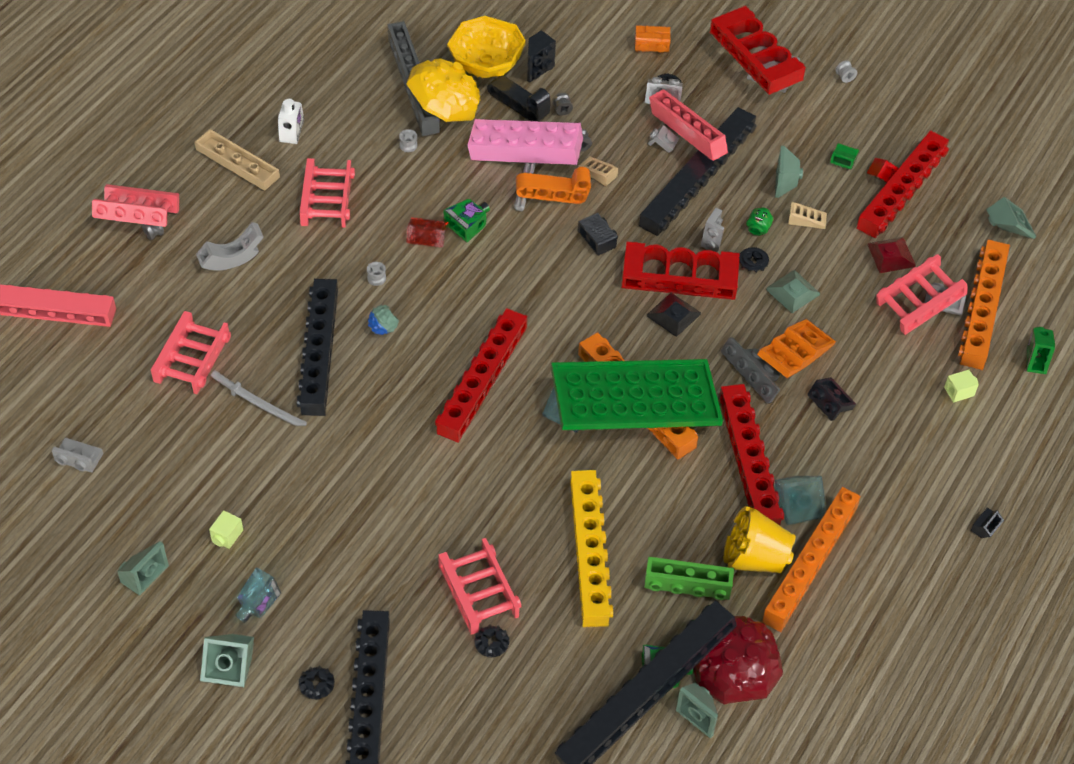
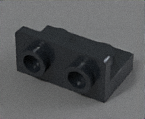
[807,377,856,421]

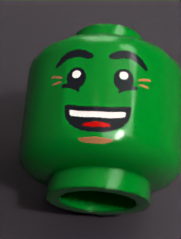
[746,207,774,236]

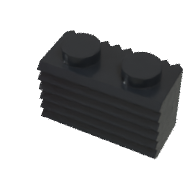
[578,213,618,256]

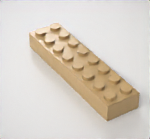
[195,129,280,191]

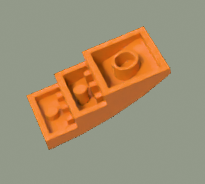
[757,319,836,378]

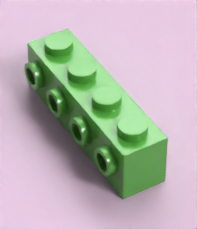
[644,557,734,600]

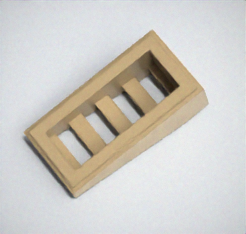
[578,156,618,186]
[788,202,827,229]

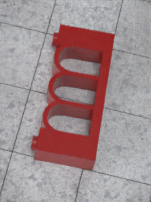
[710,5,806,95]
[622,242,740,300]

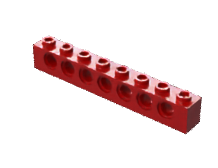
[856,130,949,239]
[435,308,528,443]
[719,384,784,525]

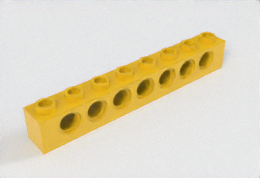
[570,470,613,627]

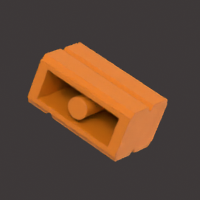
[635,25,670,53]

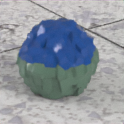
[368,304,399,335]

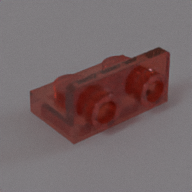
[406,217,448,248]

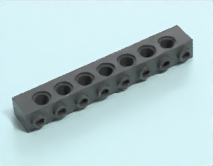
[387,21,440,136]

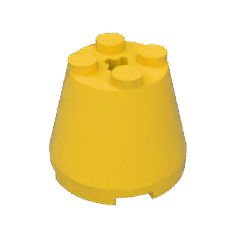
[724,506,796,573]

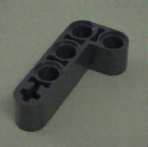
[487,75,550,122]

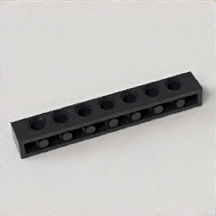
[297,278,338,416]
[345,610,390,764]

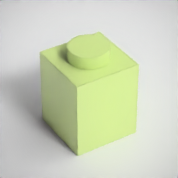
[944,370,979,403]
[209,510,243,549]

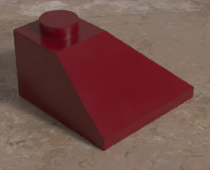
[867,237,916,273]

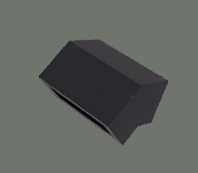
[971,508,1004,538]

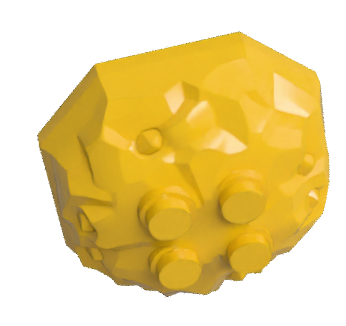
[447,16,526,78]
[406,59,480,122]

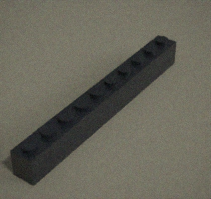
[639,107,756,236]
[555,600,737,764]

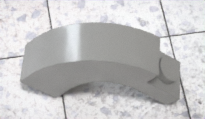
[196,222,264,271]

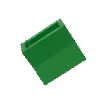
[830,143,859,170]

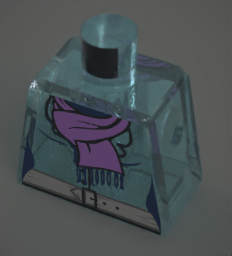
[236,567,281,623]

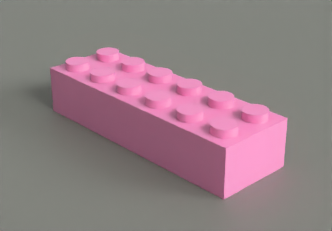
[468,119,583,165]

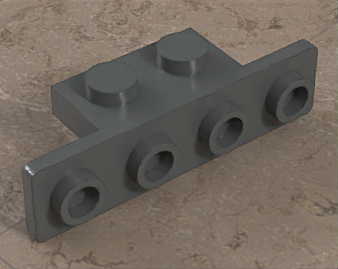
[721,337,780,404]

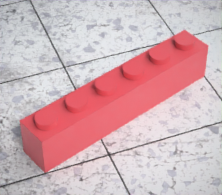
[649,89,728,161]
[0,285,116,327]

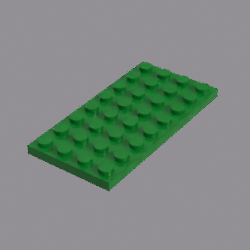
[551,359,723,430]

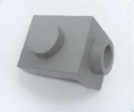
[647,125,680,153]

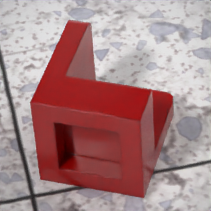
[867,158,899,183]

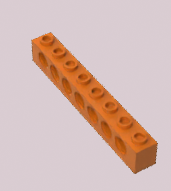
[958,240,1010,370]
[578,332,698,460]
[762,487,861,632]

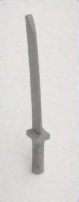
[211,370,307,426]

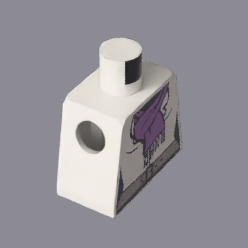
[278,99,304,144]

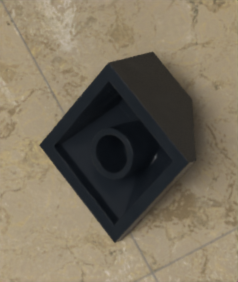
[647,292,701,337]

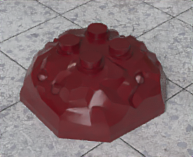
[693,616,783,704]

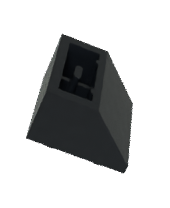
[527,30,556,83]

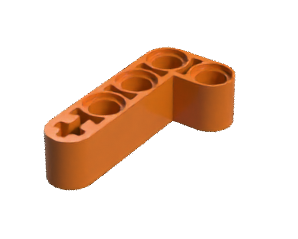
[516,167,591,204]

